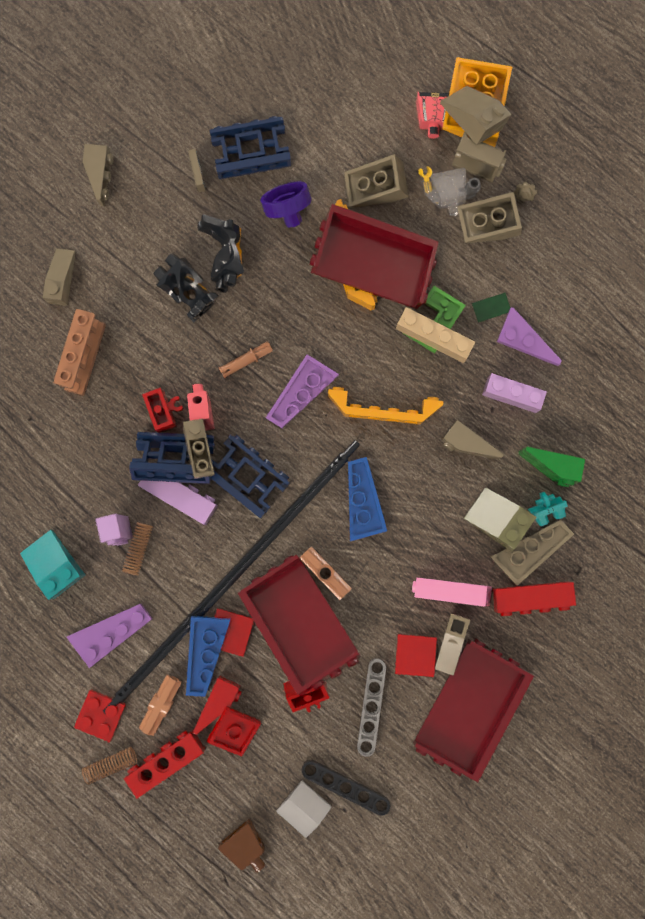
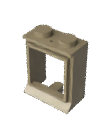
[452,132,507,182]

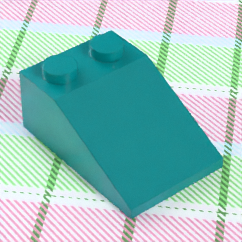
[20,530,85,600]

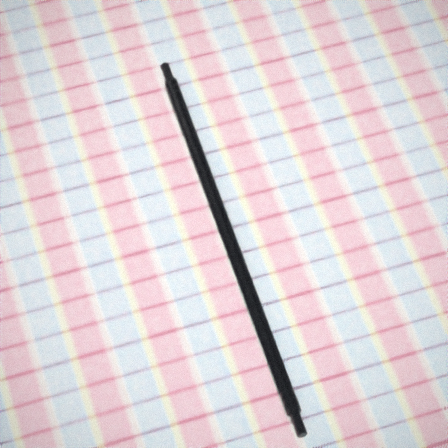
[103,440,360,714]

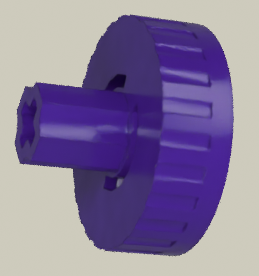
[260,181,312,228]

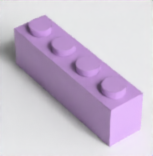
[138,480,218,525]

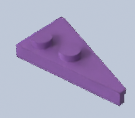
[497,307,562,366]

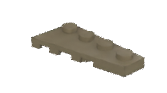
[490,520,574,586]

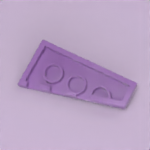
[67,604,153,668]

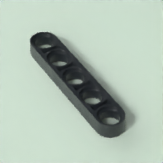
[302,760,391,816]

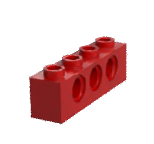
[124,730,206,799]

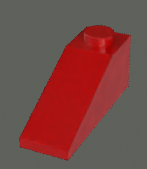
[193,676,242,735]

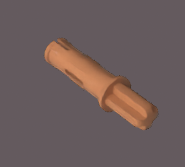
[219,342,273,378]

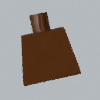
[218,818,266,873]

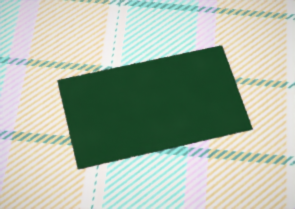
[472,293,511,322]

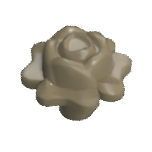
[514,182,537,202]

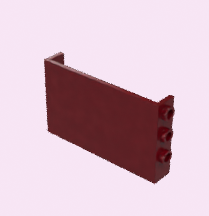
[309,204,439,309]
[238,555,361,696]
[413,638,534,783]

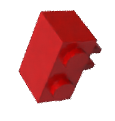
[142,388,184,433]
[283,681,330,712]

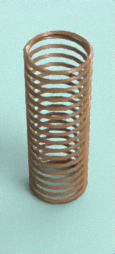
[122,522,153,576]
[82,747,137,785]

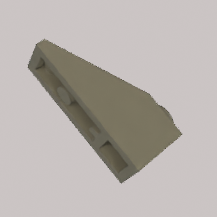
[43,249,76,306]
[441,420,504,460]

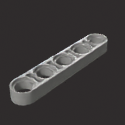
[357,658,386,757]

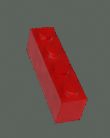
[492,581,576,616]

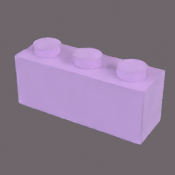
[482,373,547,413]
[96,514,133,546]

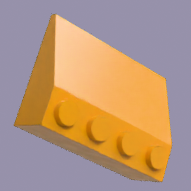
[442,57,512,147]

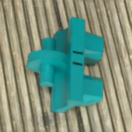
[528,492,568,526]

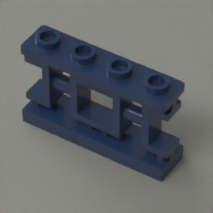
[209,116,291,180]
[129,432,215,484]
[210,434,290,519]

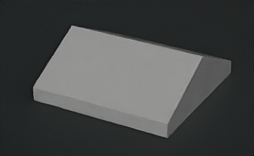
[276,780,332,838]

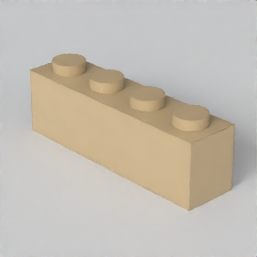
[396,307,475,363]

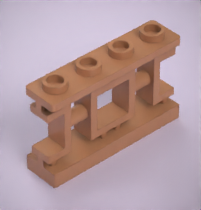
[54,309,106,396]

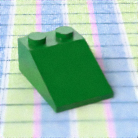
[518,447,585,487]

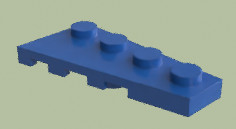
[348,457,387,541]
[186,616,231,697]

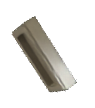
[188,149,206,192]

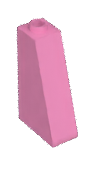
[412,578,492,606]

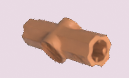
[300,546,352,600]
[139,674,182,736]

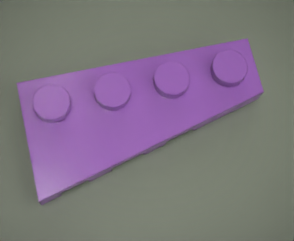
[266,355,339,429]

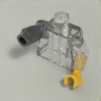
[419,166,481,216]

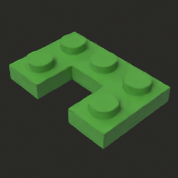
[403,286,466,354]

